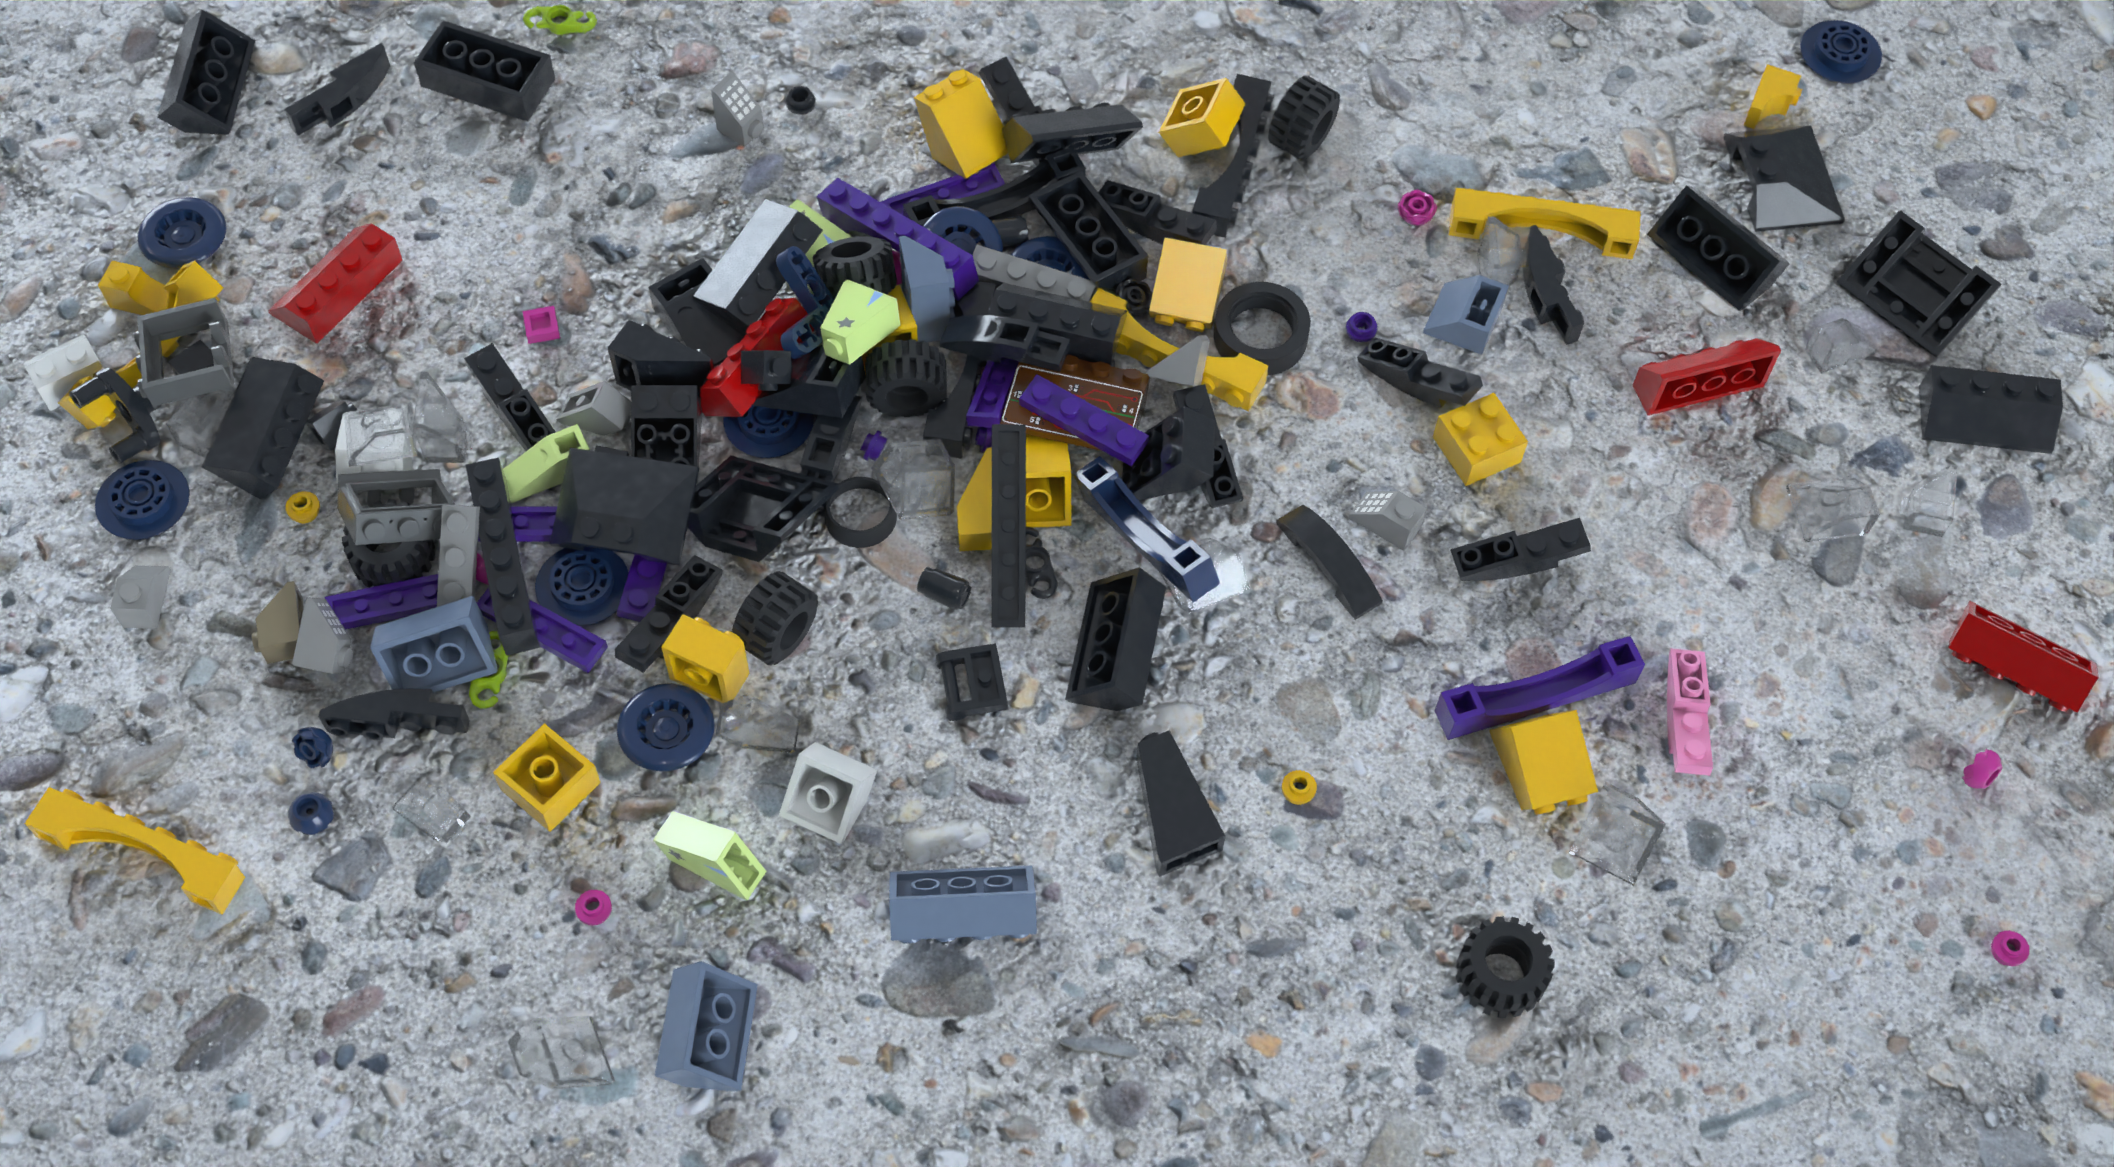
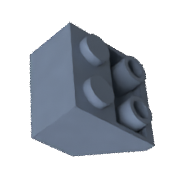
[1423,275,1509,355]

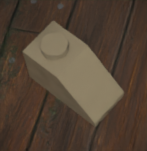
[252,581,304,664]

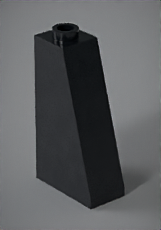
[1136,730,1226,877]

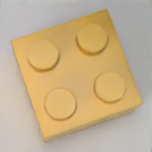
[1159,78,1245,157]
[1433,393,1528,486]
[662,614,750,706]
[493,723,601,832]

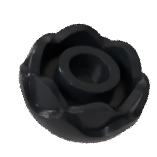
[1115,279,1153,316]

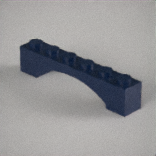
[1073,456,1221,603]

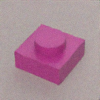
[522,306,560,344]

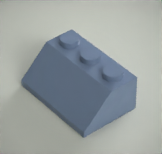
[899,236,955,342]
[370,596,497,693]
[655,961,758,1092]

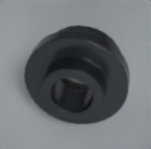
[786,86,816,115]

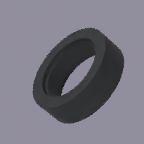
[1213,282,1311,376]

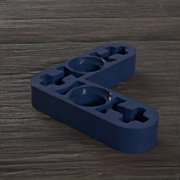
[776,246,835,359]

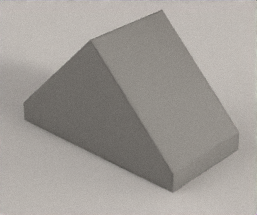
[1146,335,1210,386]

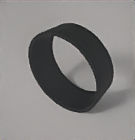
[824,476,897,548]

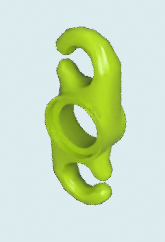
[523,5,597,35]
[469,631,509,709]

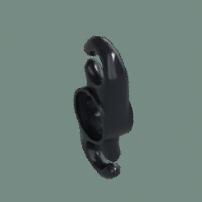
[1026,527,1058,599]

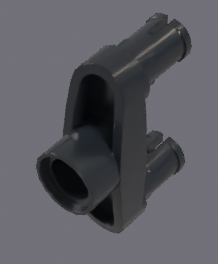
[69,367,161,464]

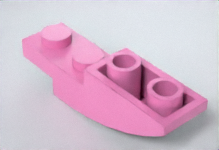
[1667,649,1713,776]

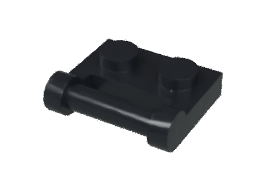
[935,643,1008,721]

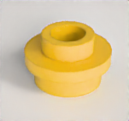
[285,491,320,524]
[1281,770,1317,805]

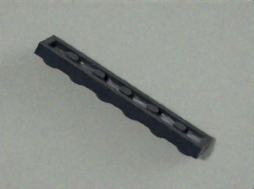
[991,424,1026,628]

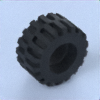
[1268,75,1340,161]
[813,236,897,299]
[865,339,947,418]
[342,499,436,588]
[732,571,818,666]
[1456,916,1555,1018]

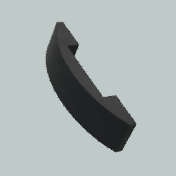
[1276,505,1383,620]

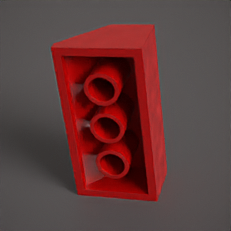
[268,223,403,344]
[700,298,814,417]
[1633,338,1782,416]
[1948,600,2099,713]

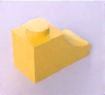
[1743,64,1803,129]
[98,260,168,315]

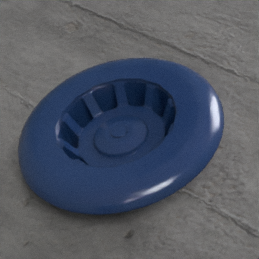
[1800,20,1882,84]
[138,197,227,268]
[923,206,1003,282]
[1010,236,1090,280]
[723,405,814,458]
[95,460,190,540]
[535,547,629,626]
[617,683,715,771]

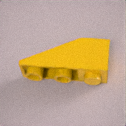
[957,447,992,552]

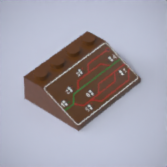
[1000,355,1150,451]

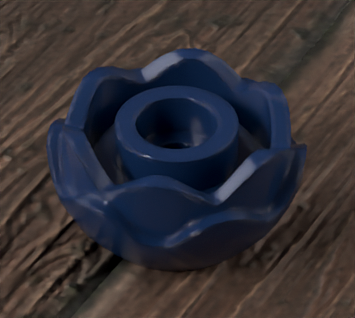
[292,727,333,768]
[288,792,334,835]

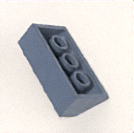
[889,865,1037,944]

